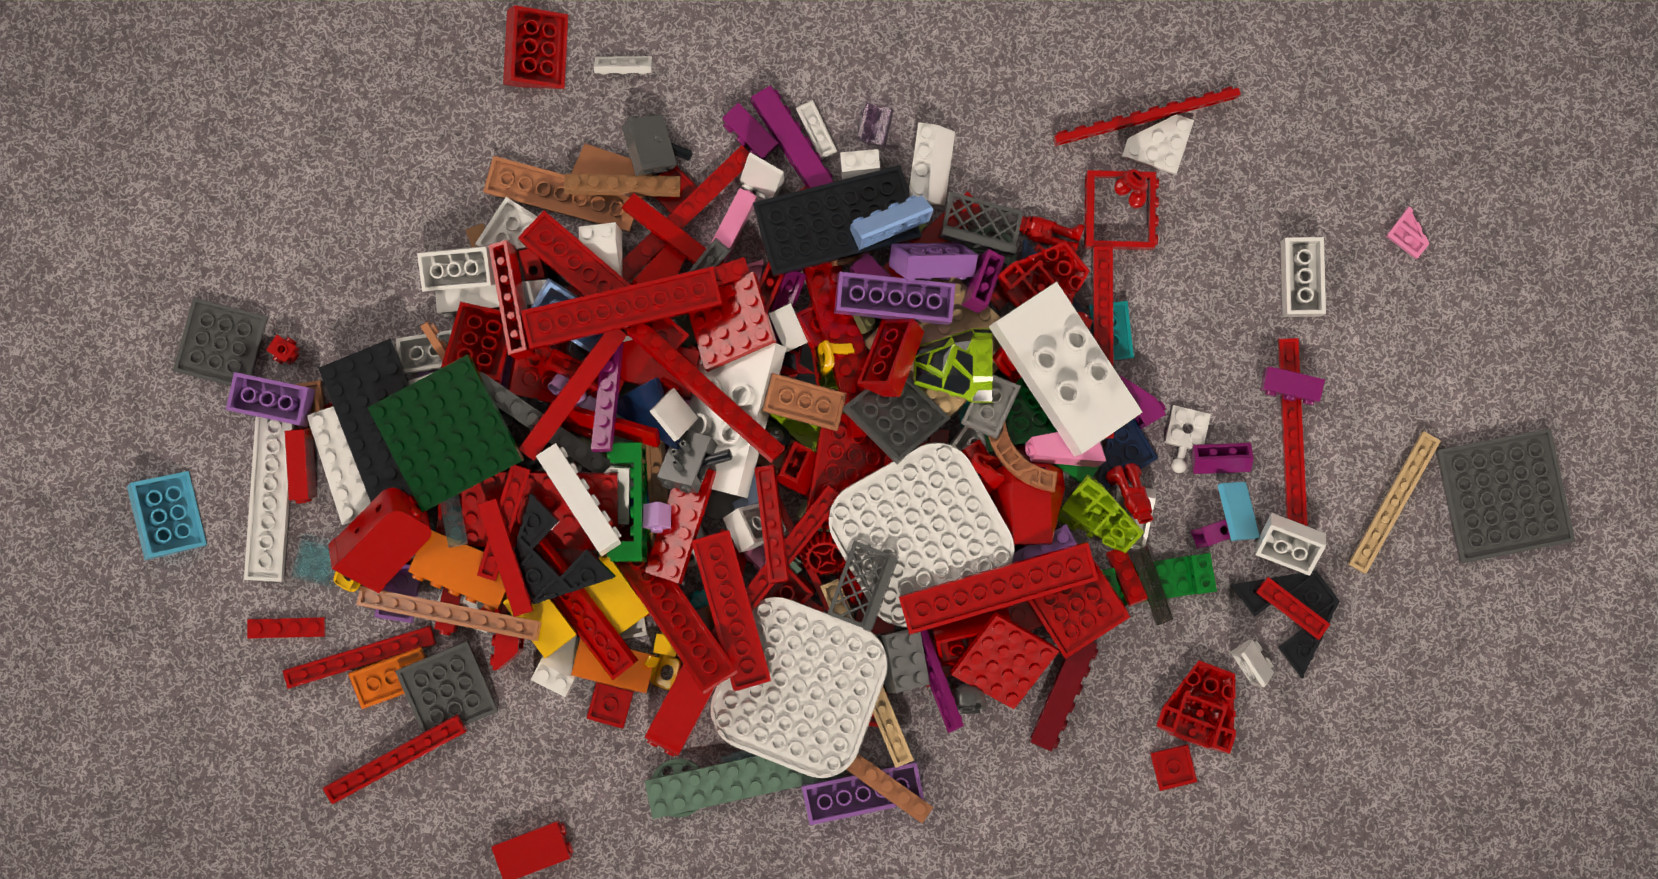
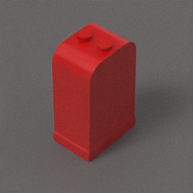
[328,488,432,594]
[644,664,716,757]

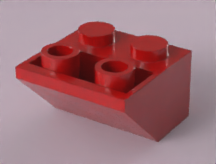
[776,441,815,497]
[490,633,524,670]

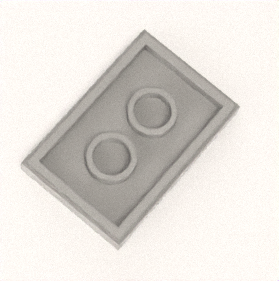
[961,374,1021,439]

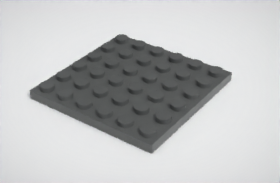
[1436,428,1575,563]

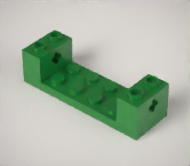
[607,443,647,562]
[1102,553,1217,605]

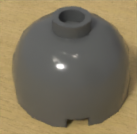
[951,682,986,714]

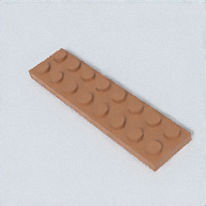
[483,156,634,233]

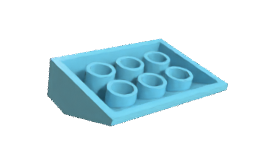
[127,471,207,561]

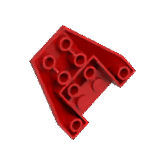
[990,463,1065,545]

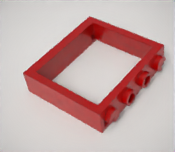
[1084,170,1159,250]

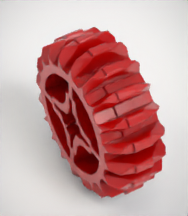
[800,528,846,577]

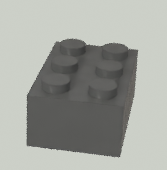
[876,628,930,693]

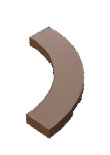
[988,423,1057,493]

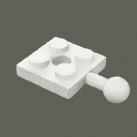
[1164,405,1211,473]

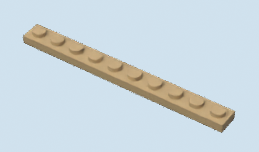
[820,579,914,768]

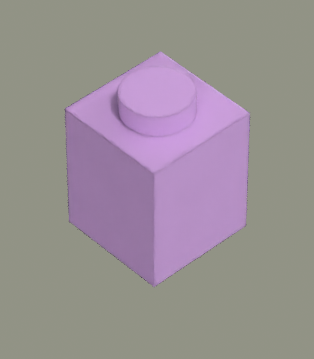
[643,502,671,533]

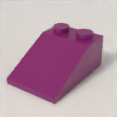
[1119,374,1166,429]

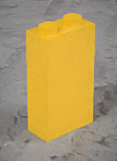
[584,555,649,635]
[503,595,578,658]

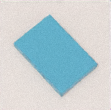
[1218,482,1260,541]

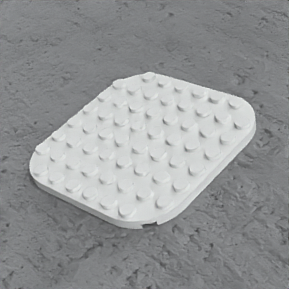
[829,443,1014,628]
[711,597,888,778]

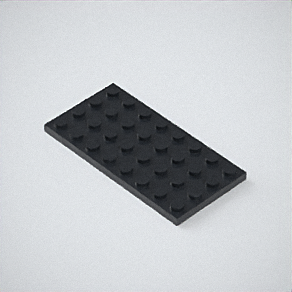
[753,165,922,277]
[319,338,413,502]

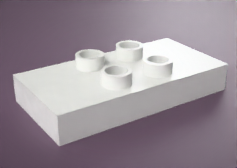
[989,282,1142,457]
[687,343,786,498]

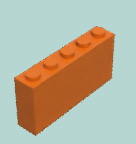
[408,530,507,611]

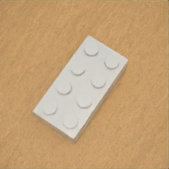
[1280,237,1326,317]
[417,246,496,292]

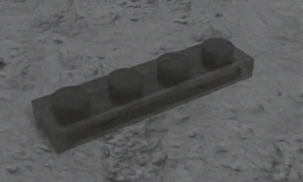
[1131,546,1173,625]

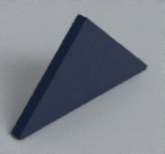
[616,378,681,449]
[1097,419,1158,489]

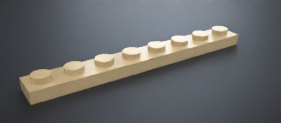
[1347,431,1441,574]

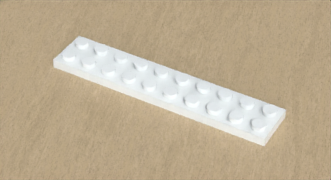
[244,417,295,582]

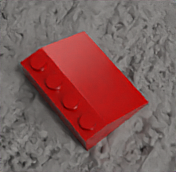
[503,5,568,89]
[441,301,508,384]

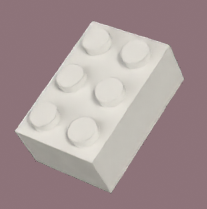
[1255,513,1326,576]

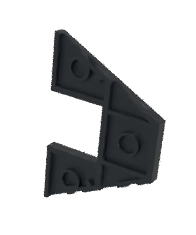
[515,493,616,604]
[1230,570,1340,679]

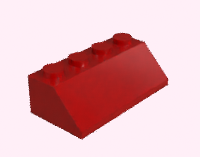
[857,319,924,397]
[932,609,1011,667]

